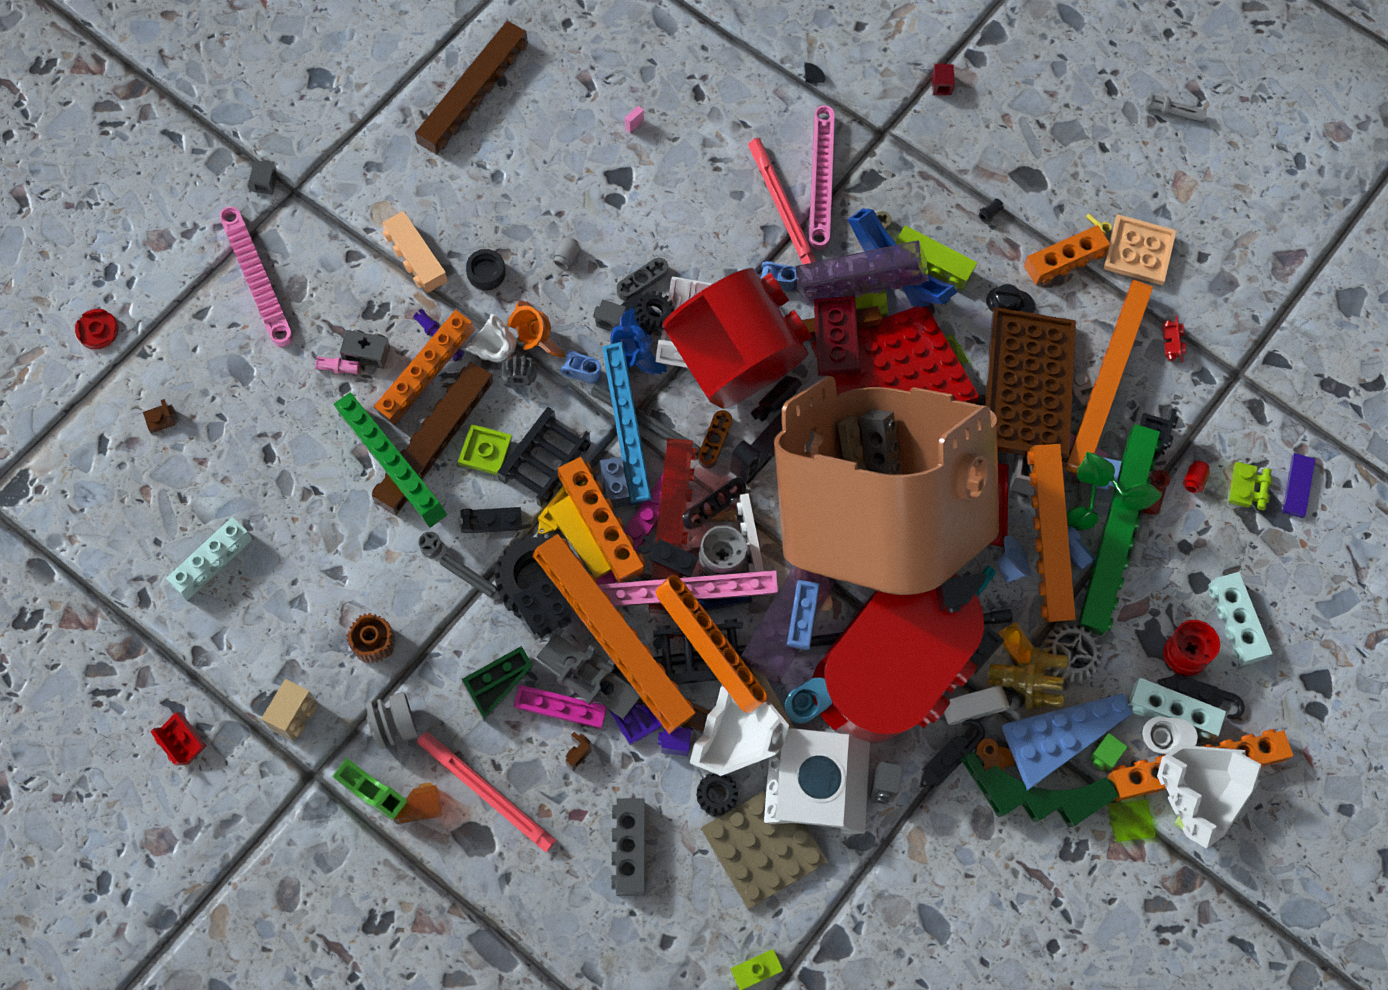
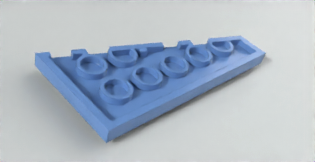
[1001,693,1132,791]

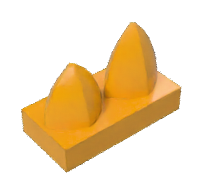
[997,622,1041,669]

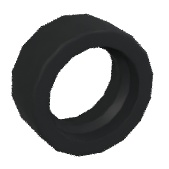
[466,249,506,291]

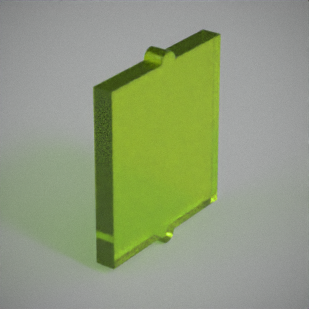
[1107,799,1155,843]

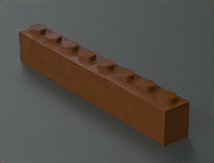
[415,20,528,155]
[372,361,493,516]

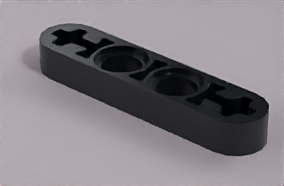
[682,478,746,530]

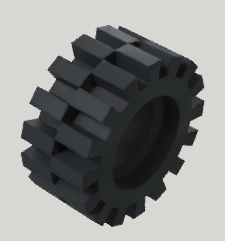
[634,291,675,332]
[696,773,738,816]

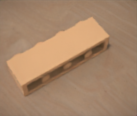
[382,211,448,294]

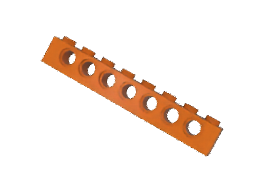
[1107,729,1293,802]

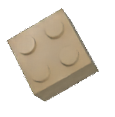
[261,679,317,741]

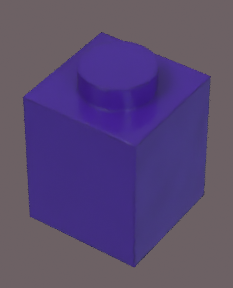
[657,728,692,757]

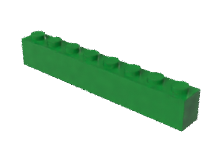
[333,392,448,528]

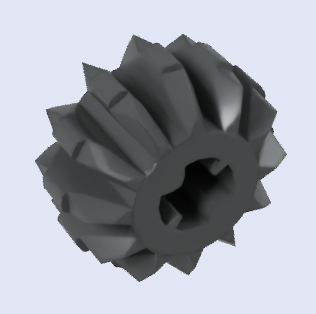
[501,355,537,387]

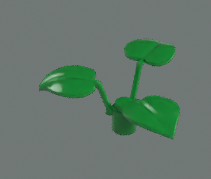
[1066,451,1162,531]

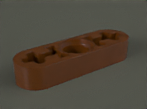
[698,410,732,468]

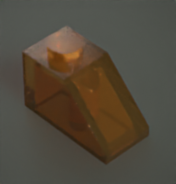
[394,783,443,824]

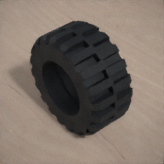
[495,533,575,618]

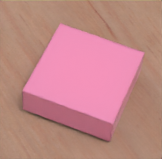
[625,106,644,133]

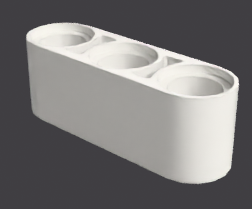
[944,686,1010,726]

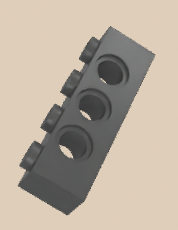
[860,409,901,475]
[611,798,645,896]

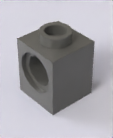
[249,160,278,195]
[593,299,626,331]

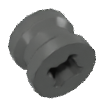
[418,532,442,558]

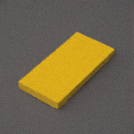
[547,496,629,580]

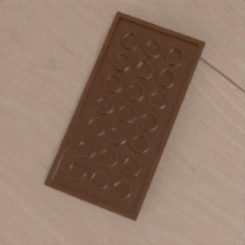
[985,307,1076,463]

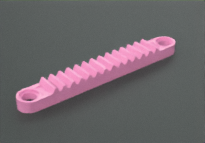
[809,105,835,250]
[220,206,293,347]

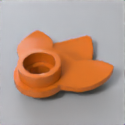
[975,738,1015,771]

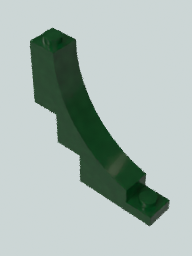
[960,752,1119,828]

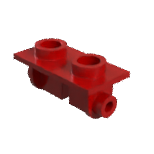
[1162,316,1187,363]

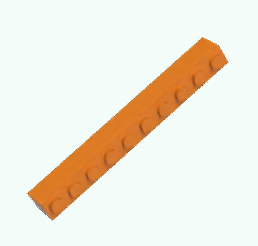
[533,534,695,734]

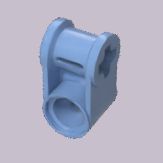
[761,261,798,292]
[560,351,602,384]

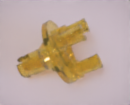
[988,647,1069,711]

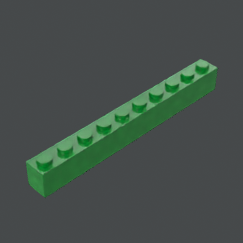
[1077,424,1161,636]

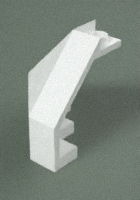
[690,685,789,776]
[1157,745,1262,849]

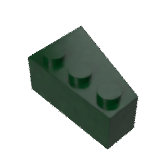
[462,646,533,721]

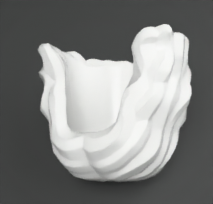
[466,314,516,363]

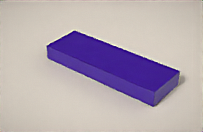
[1282,453,1315,518]

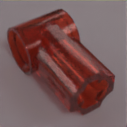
[1142,470,1170,515]

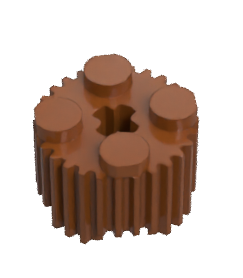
[346,613,396,663]

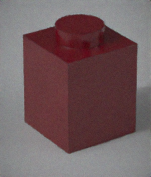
[931,63,955,95]

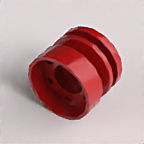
[1163,620,1221,676]

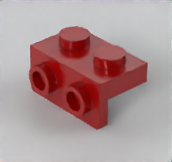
[150,712,207,766]

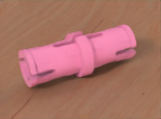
[315,356,360,375]

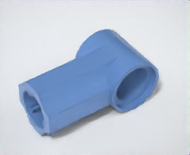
[1068,526,1096,571]

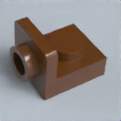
[143,399,177,433]
[565,732,592,771]

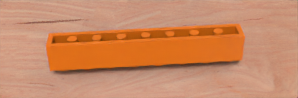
[1027,444,1076,622]

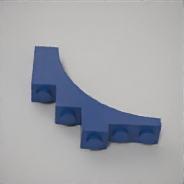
[847,208,957,307]

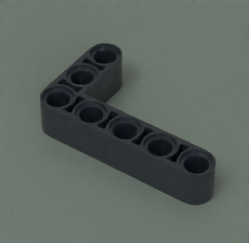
[730,411,782,485]

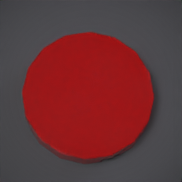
[75,309,119,349]

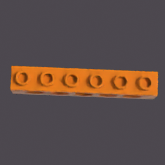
[373,309,475,426]
[558,457,645,583]

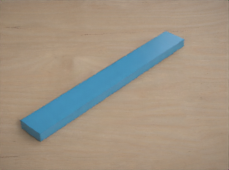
[602,342,652,505]

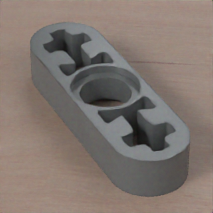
[617,258,668,301]

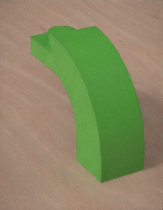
[332,758,408,820]

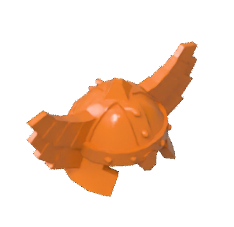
[507,300,566,358]

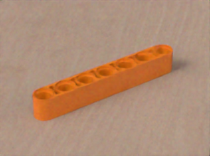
[656,575,767,713]

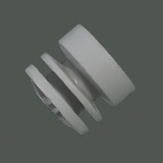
[698,526,747,576]
[366,691,418,750]

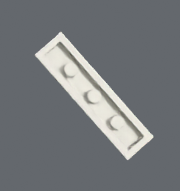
[736,494,764,573]

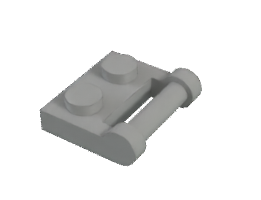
[1072,364,1119,408]

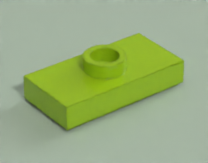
[730,949,783,990]

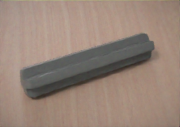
[439,554,497,597]

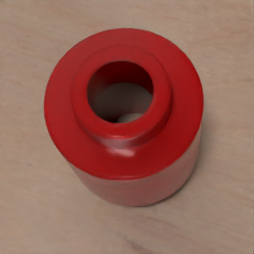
[1183,460,1210,493]

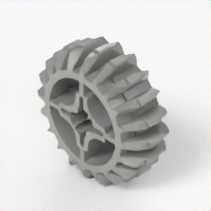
[1042,623,1103,683]

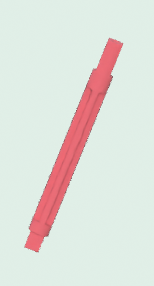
[748,138,818,270]
[417,731,556,853]

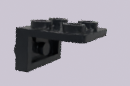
[1139,408,1179,461]
[513,576,574,641]

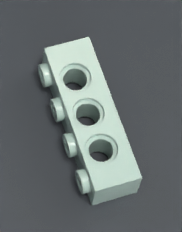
[166,517,253,601]
[1208,572,1272,666]
[1128,678,1226,741]

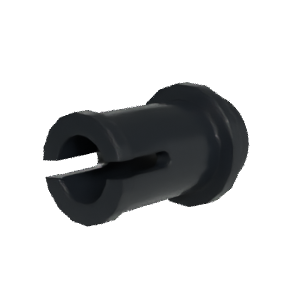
[978,198,1004,222]

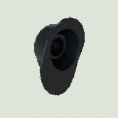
[986,284,1035,313]

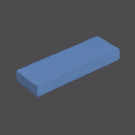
[787,580,820,650]

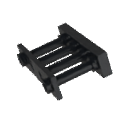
[497,407,591,507]
[653,618,748,684]

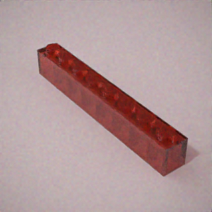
[649,438,697,615]

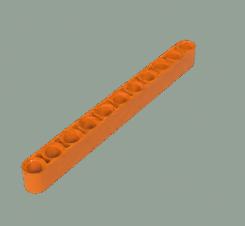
[1064,279,1153,475]

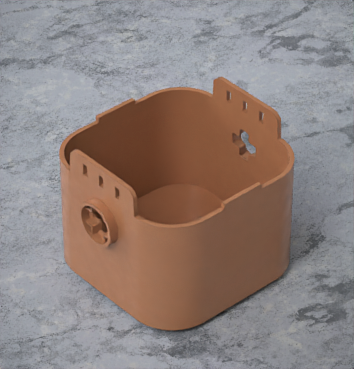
[774,376,999,595]

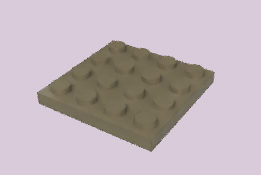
[701,790,828,910]

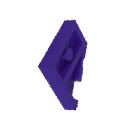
[608,702,663,746]

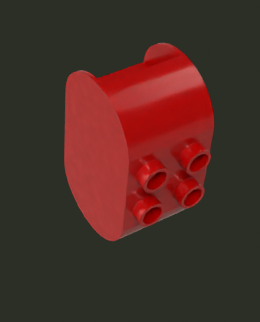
[662,268,812,409]
[812,573,984,743]

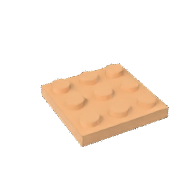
[1103,214,1177,286]

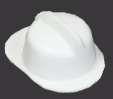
[1142,717,1198,754]

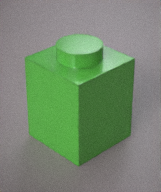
[1088,733,1127,772]

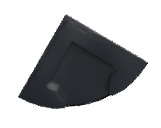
[804,62,825,83]

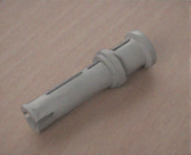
[1144,92,1207,123]

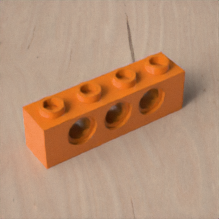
[1024,225,1110,285]

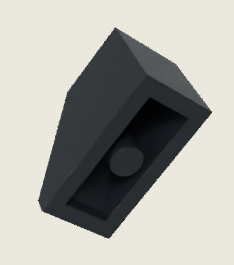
[936,574,986,613]

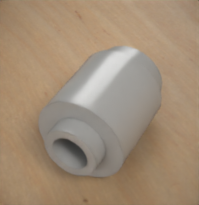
[553,237,581,269]

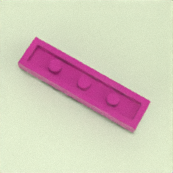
[514,685,607,730]

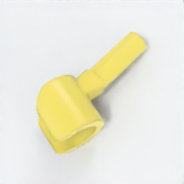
[1086,214,1112,235]

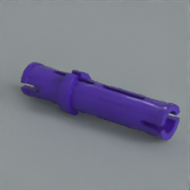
[413,309,465,362]

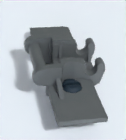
[536,633,640,720]

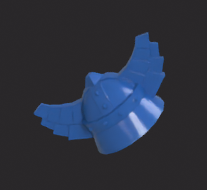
[610,307,667,375]

